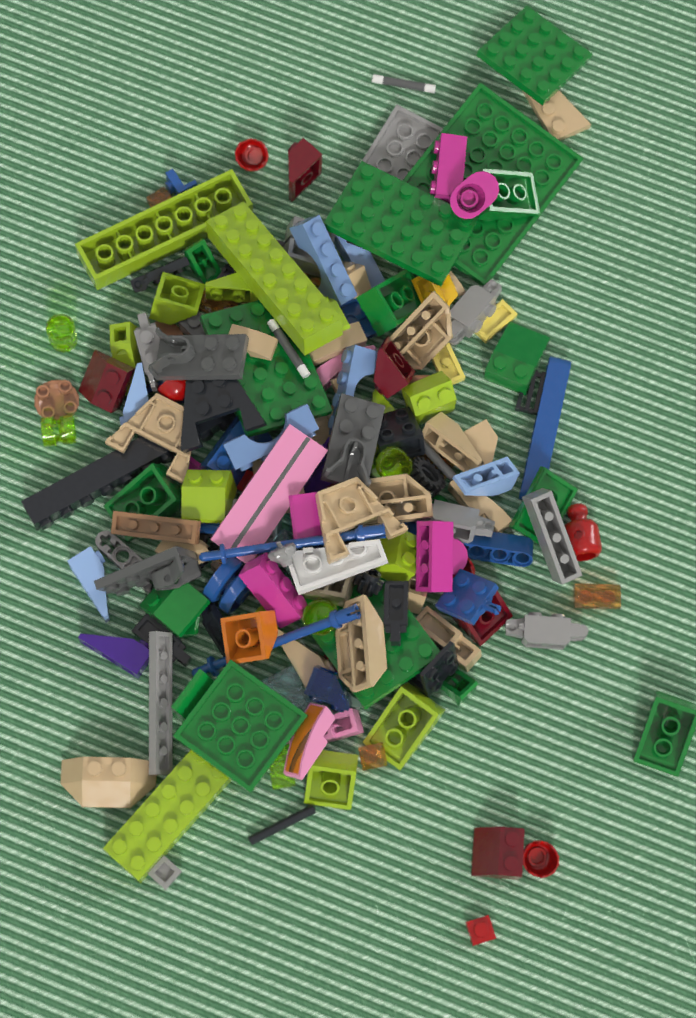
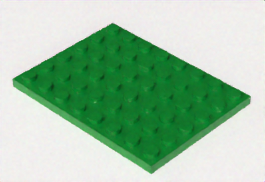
[402,82,584,287]

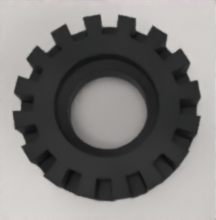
[403,457,446,500]

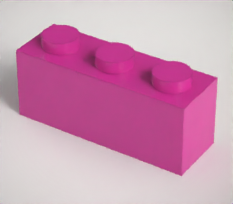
[430,133,467,204]
[416,521,454,592]
[238,552,309,629]

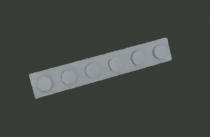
[149,631,172,775]

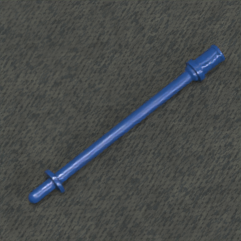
[199,523,386,564]
[191,604,361,677]

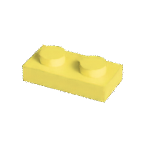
[431,342,465,385]

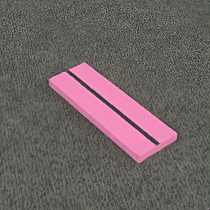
[210,424,328,564]

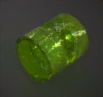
[46,314,78,352]
[40,414,76,447]

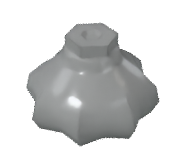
[268,541,296,567]

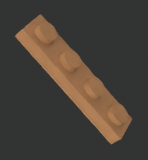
[111,511,201,544]

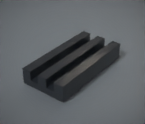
[515,370,546,415]

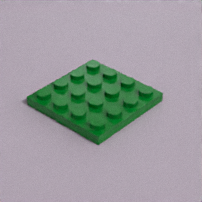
[476,6,593,106]
[173,659,308,794]

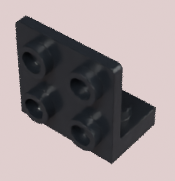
[377,407,426,467]
[407,641,459,697]

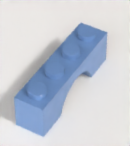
[289,215,358,306]
[328,345,378,435]
[223,404,319,471]

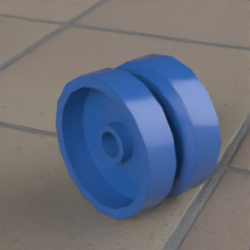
[203,557,251,615]

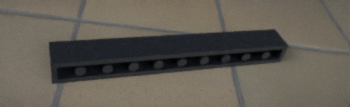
[21,413,235,530]

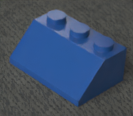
[199,415,273,493]

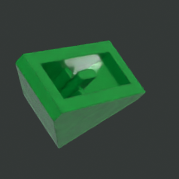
[184,238,221,284]
[441,669,478,706]

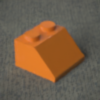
[220,610,278,664]

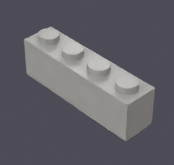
[522,488,583,585]

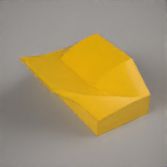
[411,274,458,307]

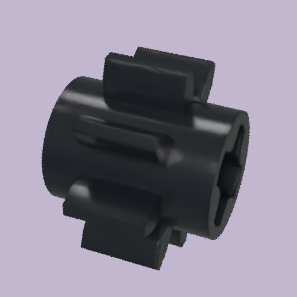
[353,569,384,597]

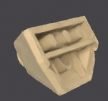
[377,291,453,369]
[363,474,433,527]
[335,595,387,692]
[60,757,157,808]

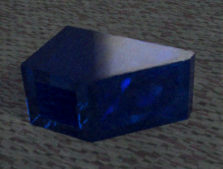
[304,665,353,713]

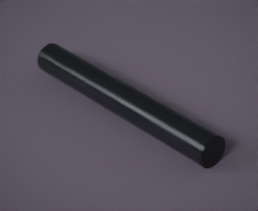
[248,804,316,845]

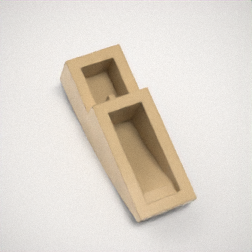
[309,321,367,366]
[448,480,512,533]
[416,606,482,673]

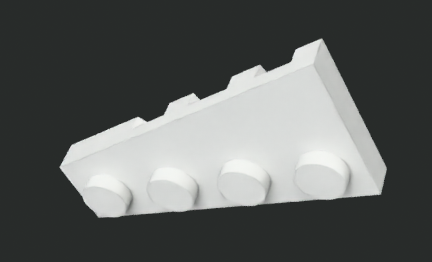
[289,539,388,595]

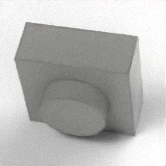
[148,855,182,890]

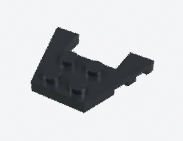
[181,379,267,453]

